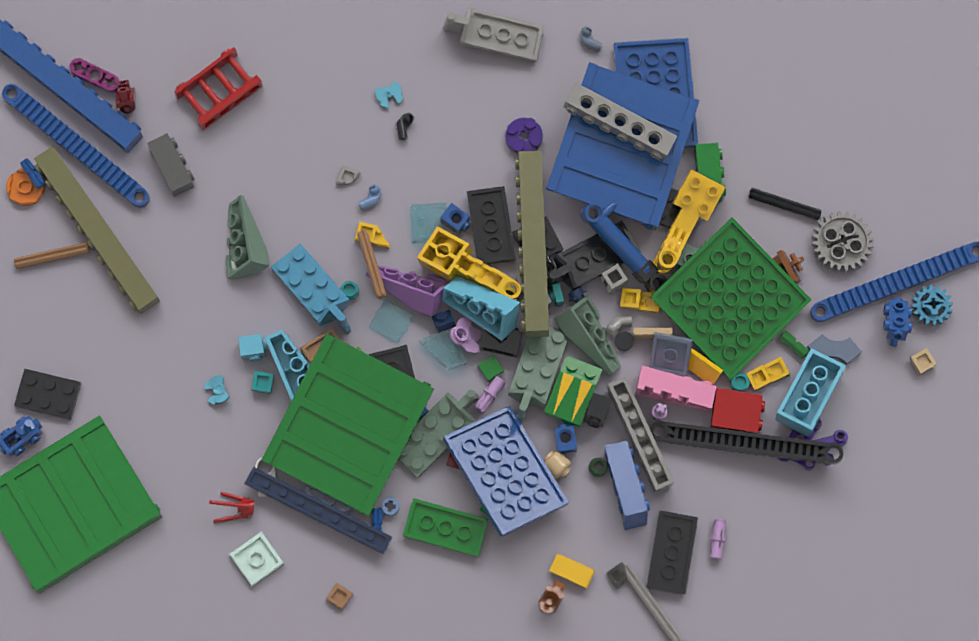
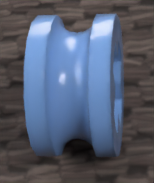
[382,497,399,516]

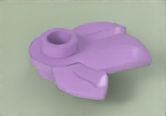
[450,317,483,353]

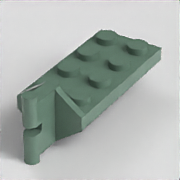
[508,326,568,424]
[399,390,479,477]

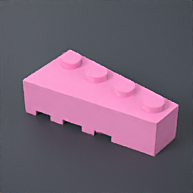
[635,366,716,412]

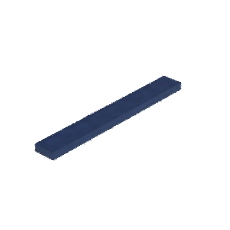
[244,467,393,555]

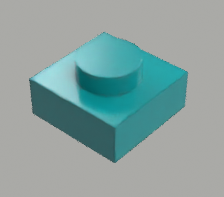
[549,283,564,307]
[251,371,274,394]

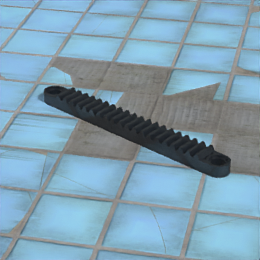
[649,421,844,464]

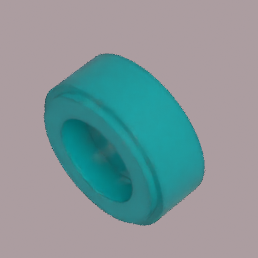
[730,372,750,392]

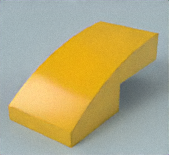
[620,288,660,313]
[746,357,790,390]
[549,554,595,589]

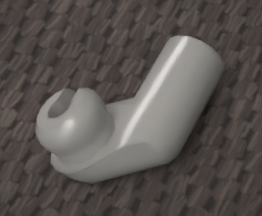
[607,316,632,336]

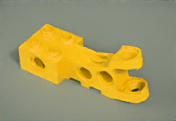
[653,169,725,275]
[417,226,521,301]

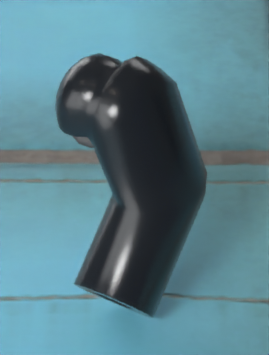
[396,113,414,140]

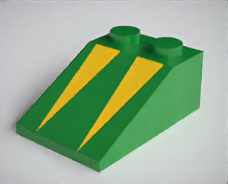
[544,355,602,427]

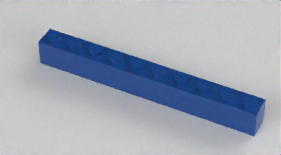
[0,20,143,153]

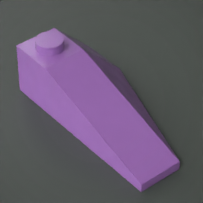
[366,265,450,316]

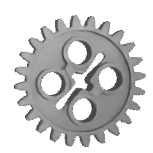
[811,211,874,273]

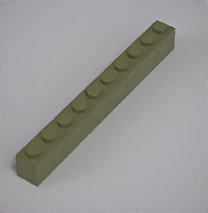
[34,146,160,314]
[515,151,549,337]

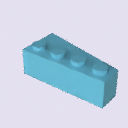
[442,276,520,341]
[265,330,310,401]

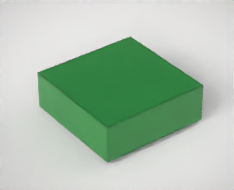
[478,355,504,382]

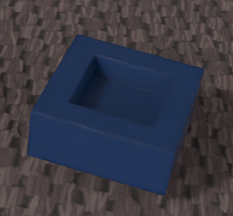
[431,310,456,333]

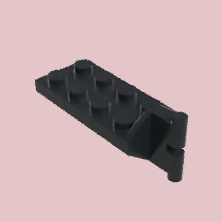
[547,220,641,291]

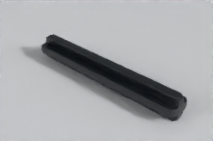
[748,188,822,220]

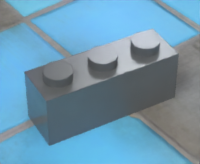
[147,133,195,197]

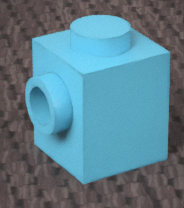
[238,334,268,361]

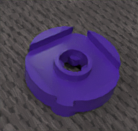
[505,118,543,155]

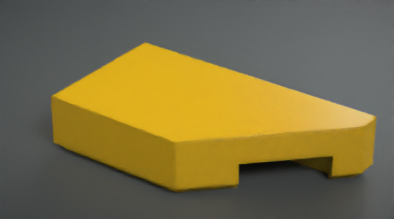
[355,222,390,249]

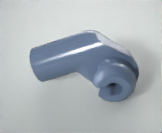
[580,26,602,51]

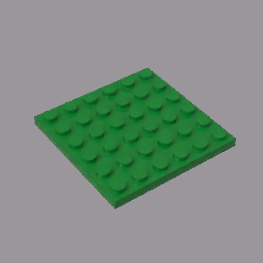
[650,217,811,380]

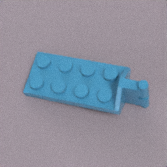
[271,243,351,334]

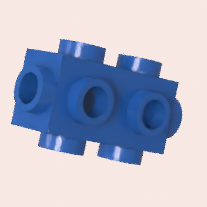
[883,297,912,347]
[0,416,43,456]

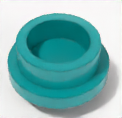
[340,281,359,300]

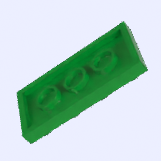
[403,498,489,557]

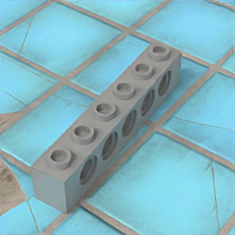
[563,83,677,160]
[607,377,674,494]

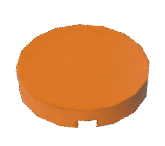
[6,168,45,206]

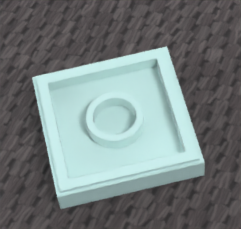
[229,532,284,587]

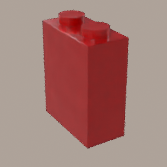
[710,388,765,433]

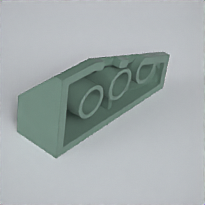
[226,195,270,279]
[554,295,621,374]

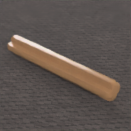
[357,230,387,299]
[14,242,89,269]

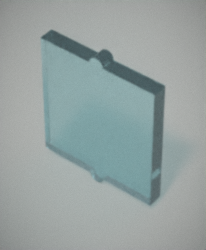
[369,300,414,343]

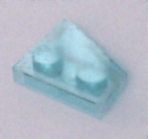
[410,203,447,243]
[419,327,467,370]

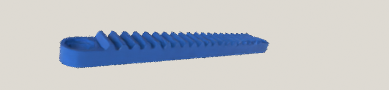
[2,84,150,208]
[810,241,979,322]

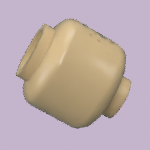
[543,451,571,479]

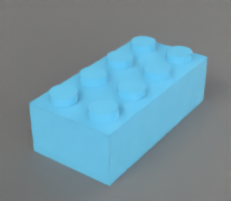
[775,348,846,438]

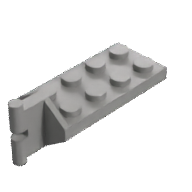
[443,7,544,62]

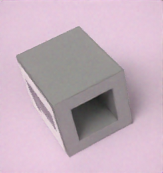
[600,264,628,294]

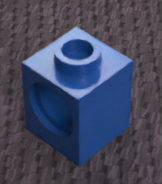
[440,203,471,235]
[554,424,577,454]

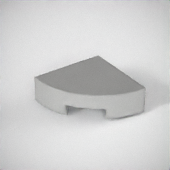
[336,166,361,185]

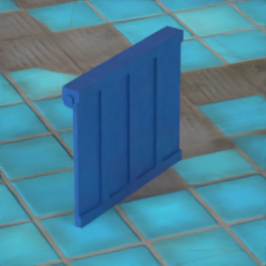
[546,62,700,231]

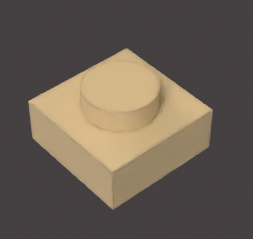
[909,348,937,375]

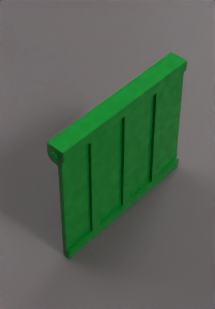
[261,333,435,516]
[0,415,162,594]

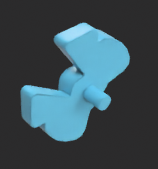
[375,81,403,108]
[204,376,230,405]

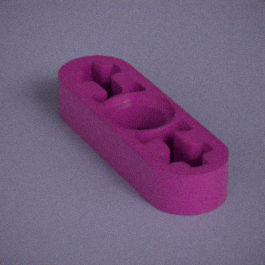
[69,58,119,93]

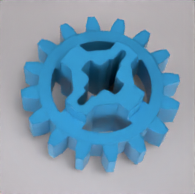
[911,284,953,327]

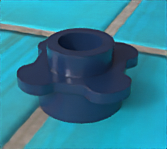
[568,286,587,303]

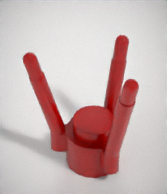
[209,492,254,523]

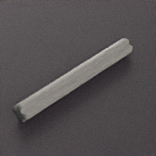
[625,564,684,641]

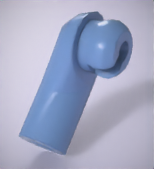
[359,185,381,210]

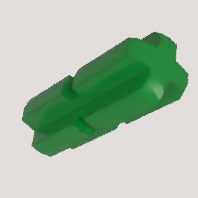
[779,330,809,359]

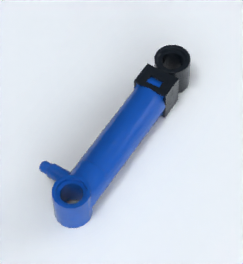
[580,202,668,293]

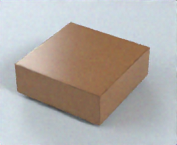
[326,583,353,610]

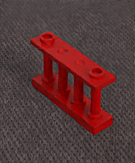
[174,47,263,131]

